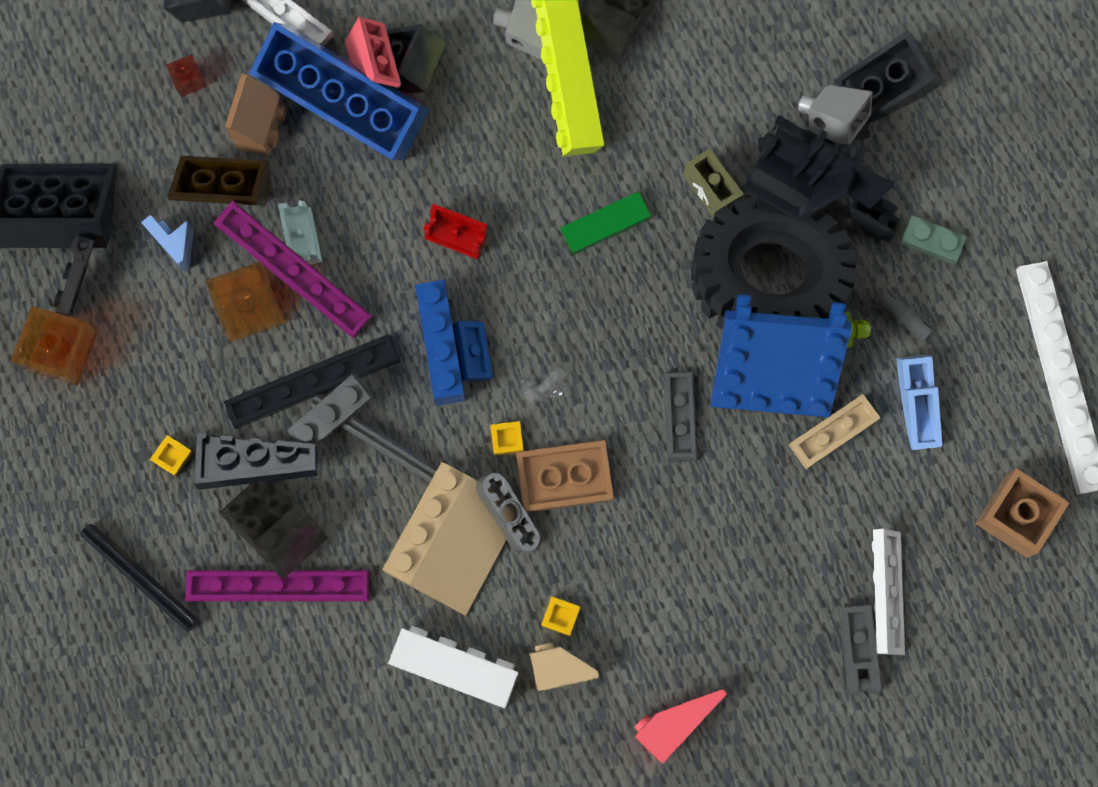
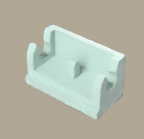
[278,201,323,264]

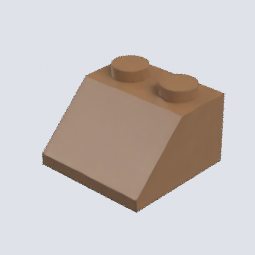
[225,74,287,156]

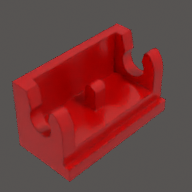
[424,204,488,260]

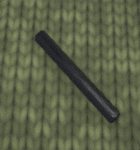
[80,524,199,632]

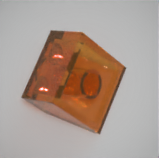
[206,262,286,343]

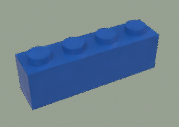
[415,280,466,406]

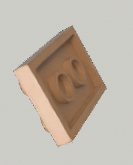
[516,440,614,513]

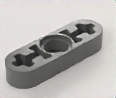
[476,473,540,552]

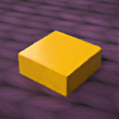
[490,421,523,456]
[150,435,194,477]
[541,597,580,636]

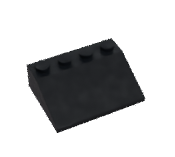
[0,164,116,248]

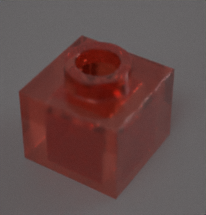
[166,54,207,98]

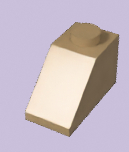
[530,643,599,692]

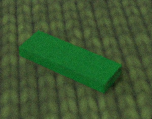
[560,192,651,255]

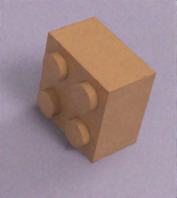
[975,468,1069,558]

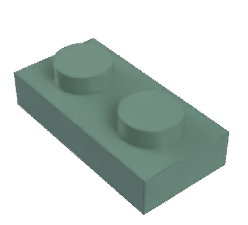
[900,215,967,265]

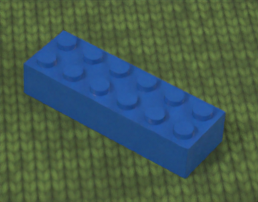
[249,22,430,160]

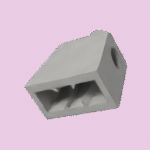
[493,0,543,60]
[798,85,872,145]

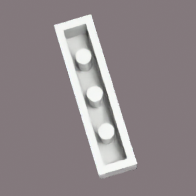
[388,626,519,709]

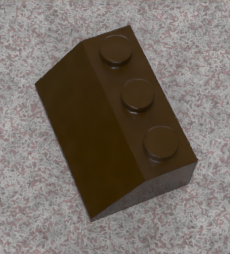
[168,156,271,206]

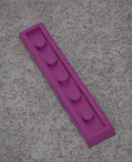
[213,200,372,338]
[185,570,370,602]

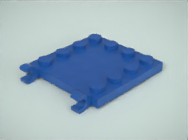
[711,294,852,417]

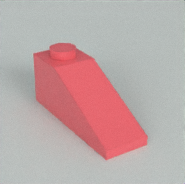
[345,17,401,88]
[634,689,727,764]

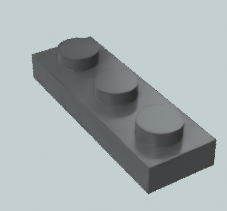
[286,374,374,446]

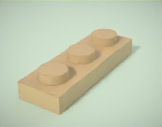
[789,394,881,469]

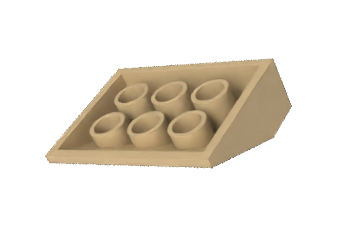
[382,462,514,616]

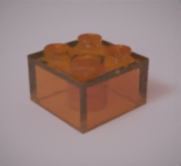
[10,306,98,386]

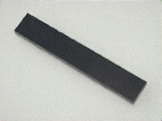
[223,334,400,430]

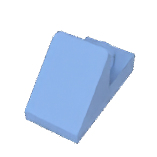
[141,215,194,272]

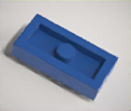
[453,321,493,381]

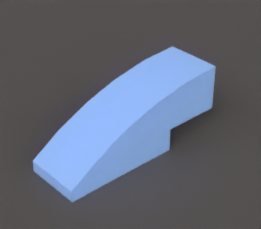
[896,355,942,450]

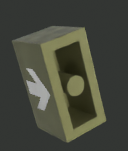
[683,148,744,218]

